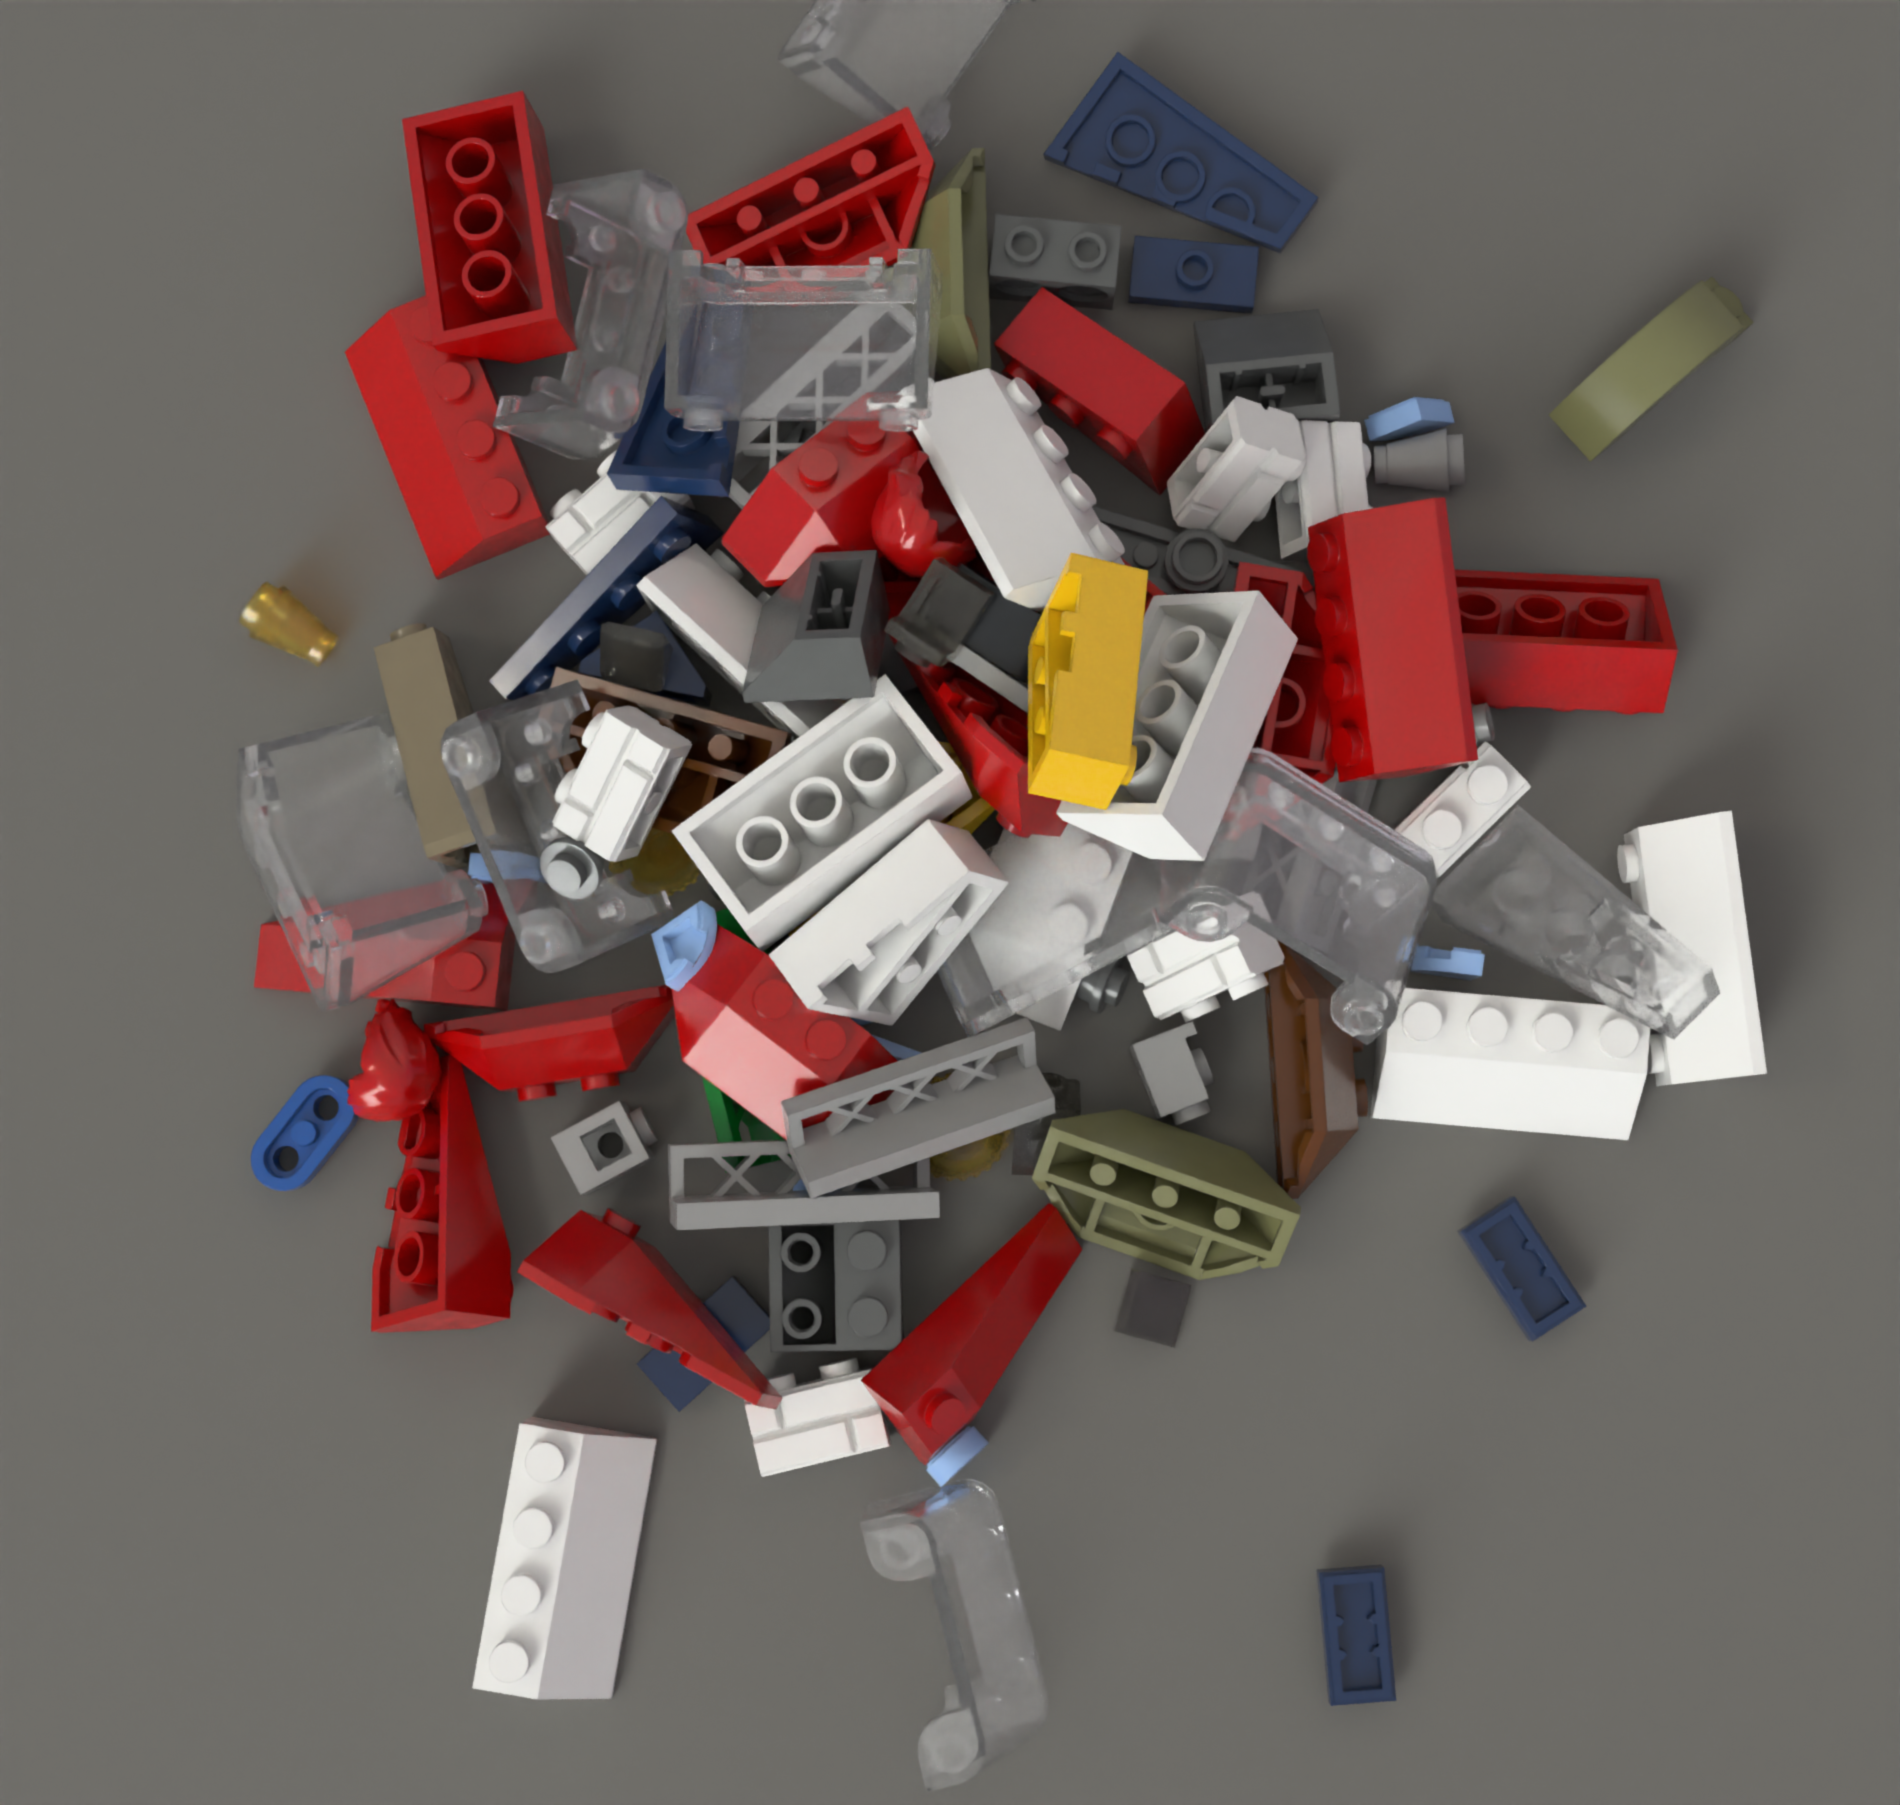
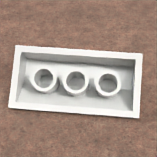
[896,368,1125,613]
[636,543,850,742]
[1056,591,1298,861]
[672,674,973,952]
[1617,811,1767,1086]
[1371,987,1651,1140]
[472,1417,658,1700]

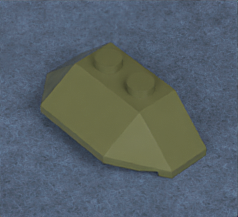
[900,148,991,379]
[1031,1109,1301,1280]

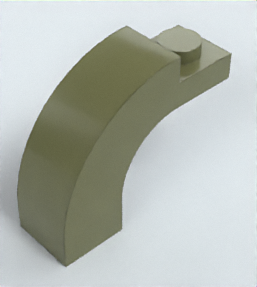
[1549,277,1754,462]

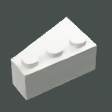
[769,819,1010,1026]

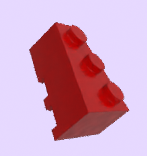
[994,287,1205,495]

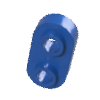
[251,1075,359,1191]

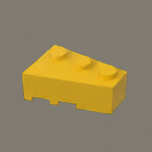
[1028,553,1148,810]

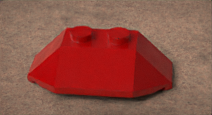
[680,106,936,312]
[722,395,939,587]
[1222,561,1336,826]
[671,924,897,1141]
[424,984,675,1102]

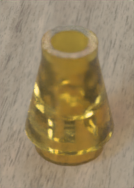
[239,581,339,667]

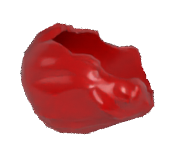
[870,451,977,579]
[347,999,442,1122]

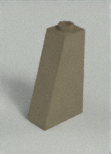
[373,623,518,869]

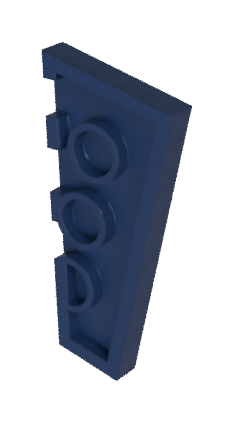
[1043,52,1319,254]
[607,278,757,497]
[489,496,724,705]

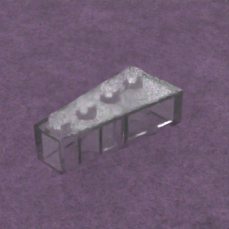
[1427,805,1721,1040]

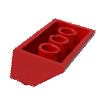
[402,91,578,364]
[345,295,550,580]
[1307,497,1478,783]
[1454,569,1678,715]

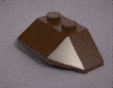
[539,667,792,834]
[1264,939,1368,1199]

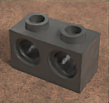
[989,214,1122,310]

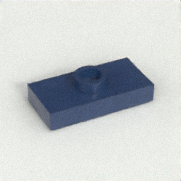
[1128,236,1259,314]
[1457,1196,1587,1342]
[637,1276,770,1412]
[1317,1564,1397,1706]

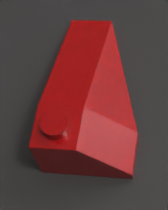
[887,621,1068,838]
[254,879,521,1011]
[371,1055,514,1333]
[861,1203,1083,1466]
[517,1208,783,1410]

